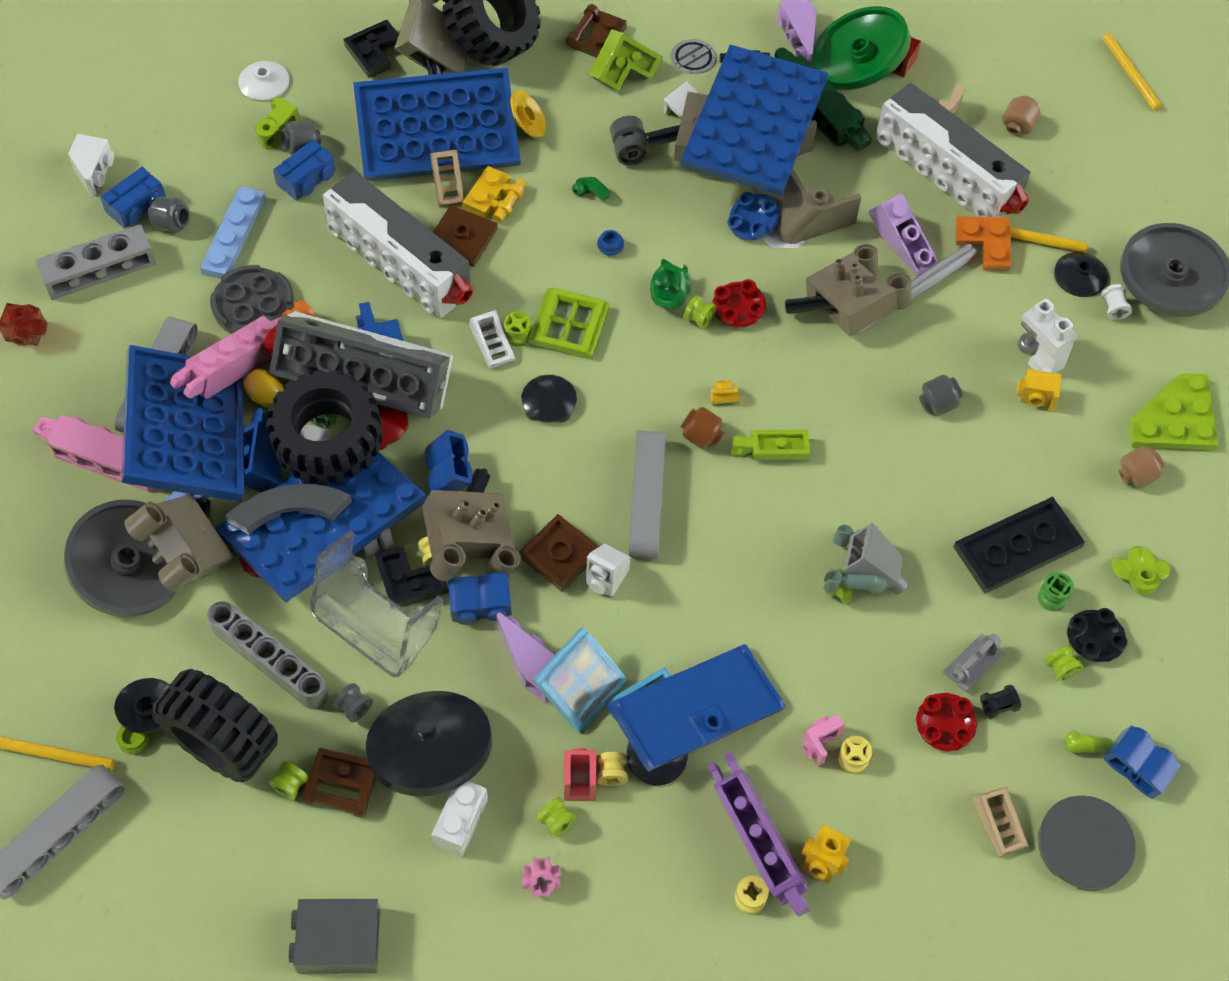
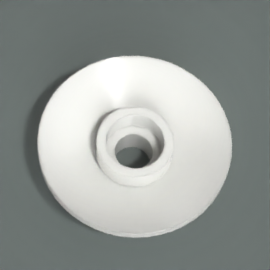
[238,61,290,102]

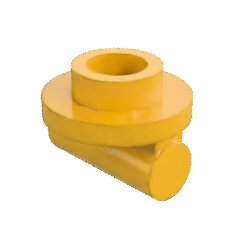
[710,380,740,405]

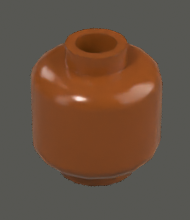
[680,407,724,449]

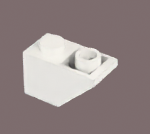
[68,134,114,196]
[586,543,630,597]

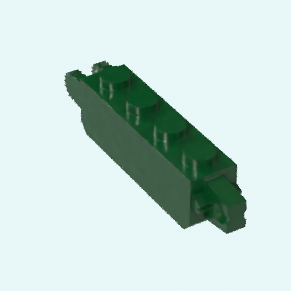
[775,47,872,151]

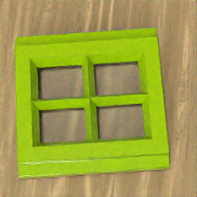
[528,287,610,359]

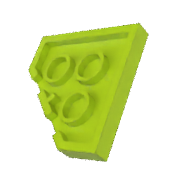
[1128,373,1219,451]

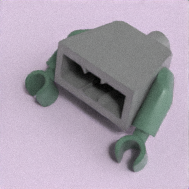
[823,523,908,595]

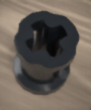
[980,684,1021,720]

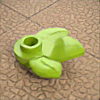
[1110,545,1171,595]

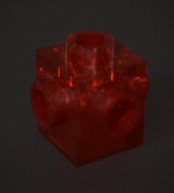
[0,303,47,346]

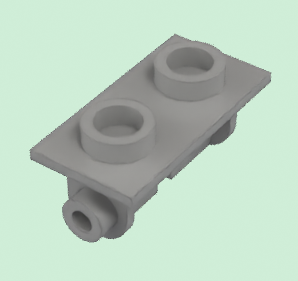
[942,634,1005,693]

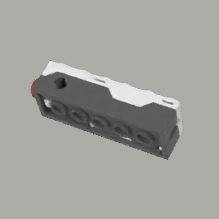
[875,82,1031,217]
[323,170,473,319]
[264,311,453,419]

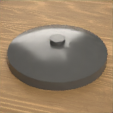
[1120,223,1229,317]
[64,499,177,617]

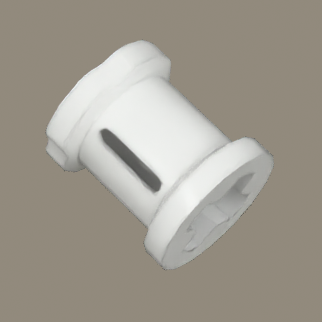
[1101,284,1132,320]

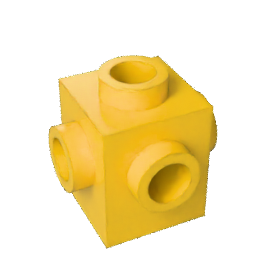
[800,824,852,884]

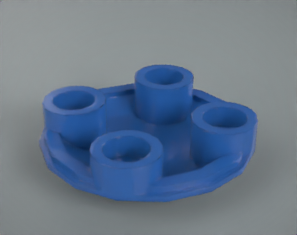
[727,192,780,241]

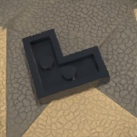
[343,19,399,78]
[375,546,449,610]

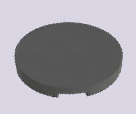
[210,265,294,334]
[1038,795,1136,891]

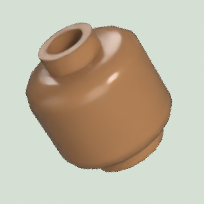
[1002,96,1041,136]
[1118,446,1164,488]

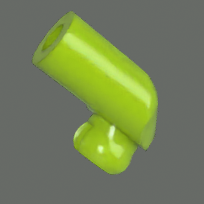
[1064,731,1113,754]

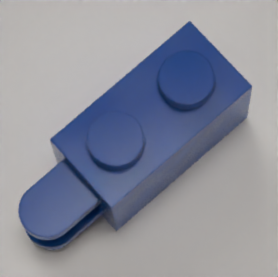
[243,408,282,493]

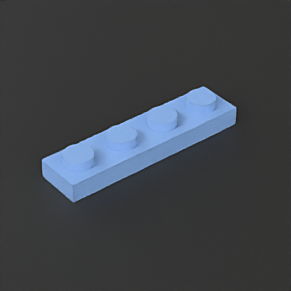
[200,186,266,279]

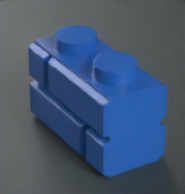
[273,139,336,201]
[100,167,165,228]

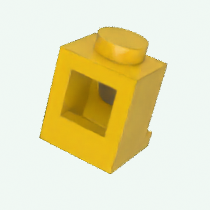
[1016,369,1061,412]

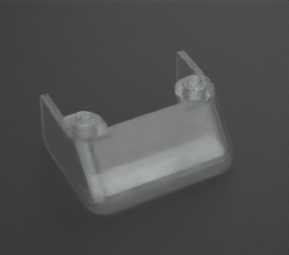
[310,530,443,677]

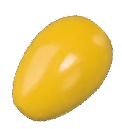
[243,369,284,408]

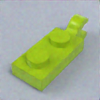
[731,429,811,460]

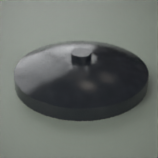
[365,691,492,796]

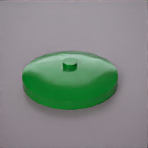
[811,6,911,90]

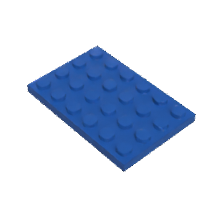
[680,44,829,196]
[353,67,521,181]
[121,345,244,502]
[215,452,427,603]

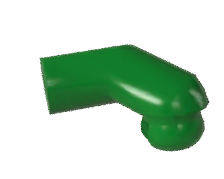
[572,177,612,202]

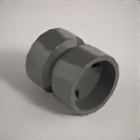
[610,115,650,166]

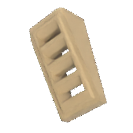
[430,150,464,206]
[971,786,1029,857]

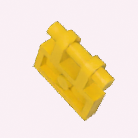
[462,166,527,223]

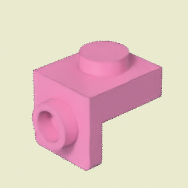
[802,714,845,767]

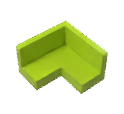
[589,30,663,91]

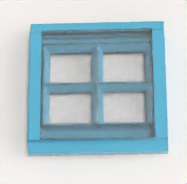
[533,627,627,733]

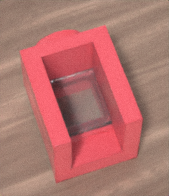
[564,748,596,801]

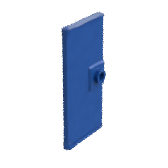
[607,644,785,772]

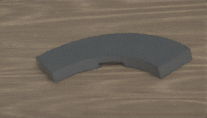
[225,484,352,535]

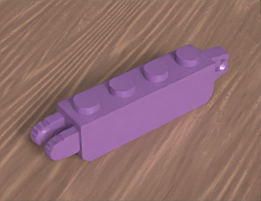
[708,752,811,917]

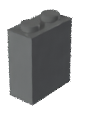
[289,899,380,974]

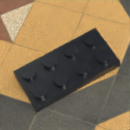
[953,496,1085,594]

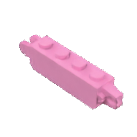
[170,316,282,399]
[33,415,156,492]

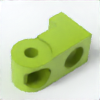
[255,96,300,149]

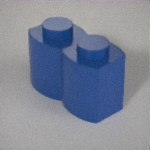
[425,430,472,491]
[448,573,512,625]
[1103,725,1181,799]

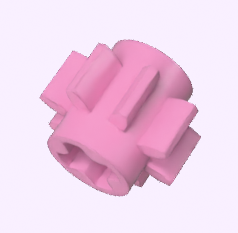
[522,856,561,898]

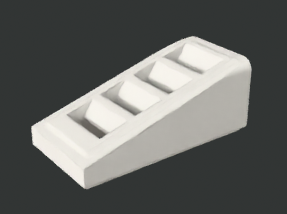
[469,310,515,369]

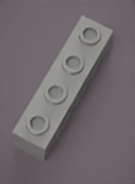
[35,224,156,300]

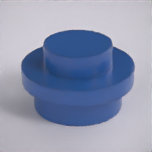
[597,230,624,256]

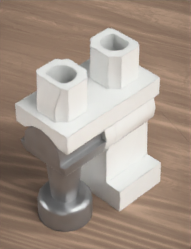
[1018,299,1078,373]

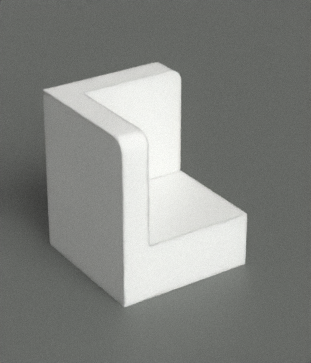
[663,81,698,118]

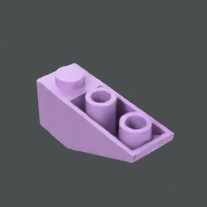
[776,0,817,62]
[868,193,939,276]
[497,612,569,704]

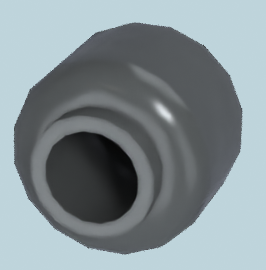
[281,121,321,155]
[148,196,190,233]
[919,375,963,416]

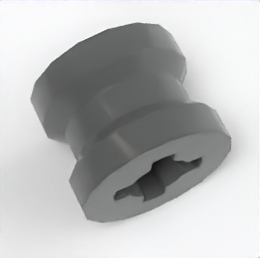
[333,683,373,723]

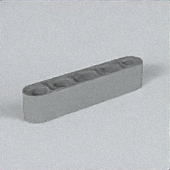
[114,317,198,433]
[628,430,666,559]
[207,601,328,709]
[0,765,125,900]

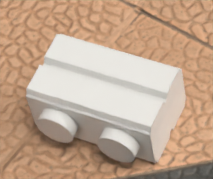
[431,781,488,857]

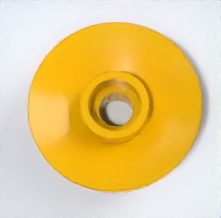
[510,90,546,138]

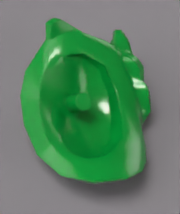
[650,259,691,308]

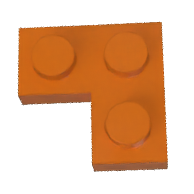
[955,216,1011,271]

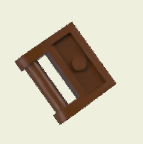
[565,4,627,58]
[302,747,376,818]

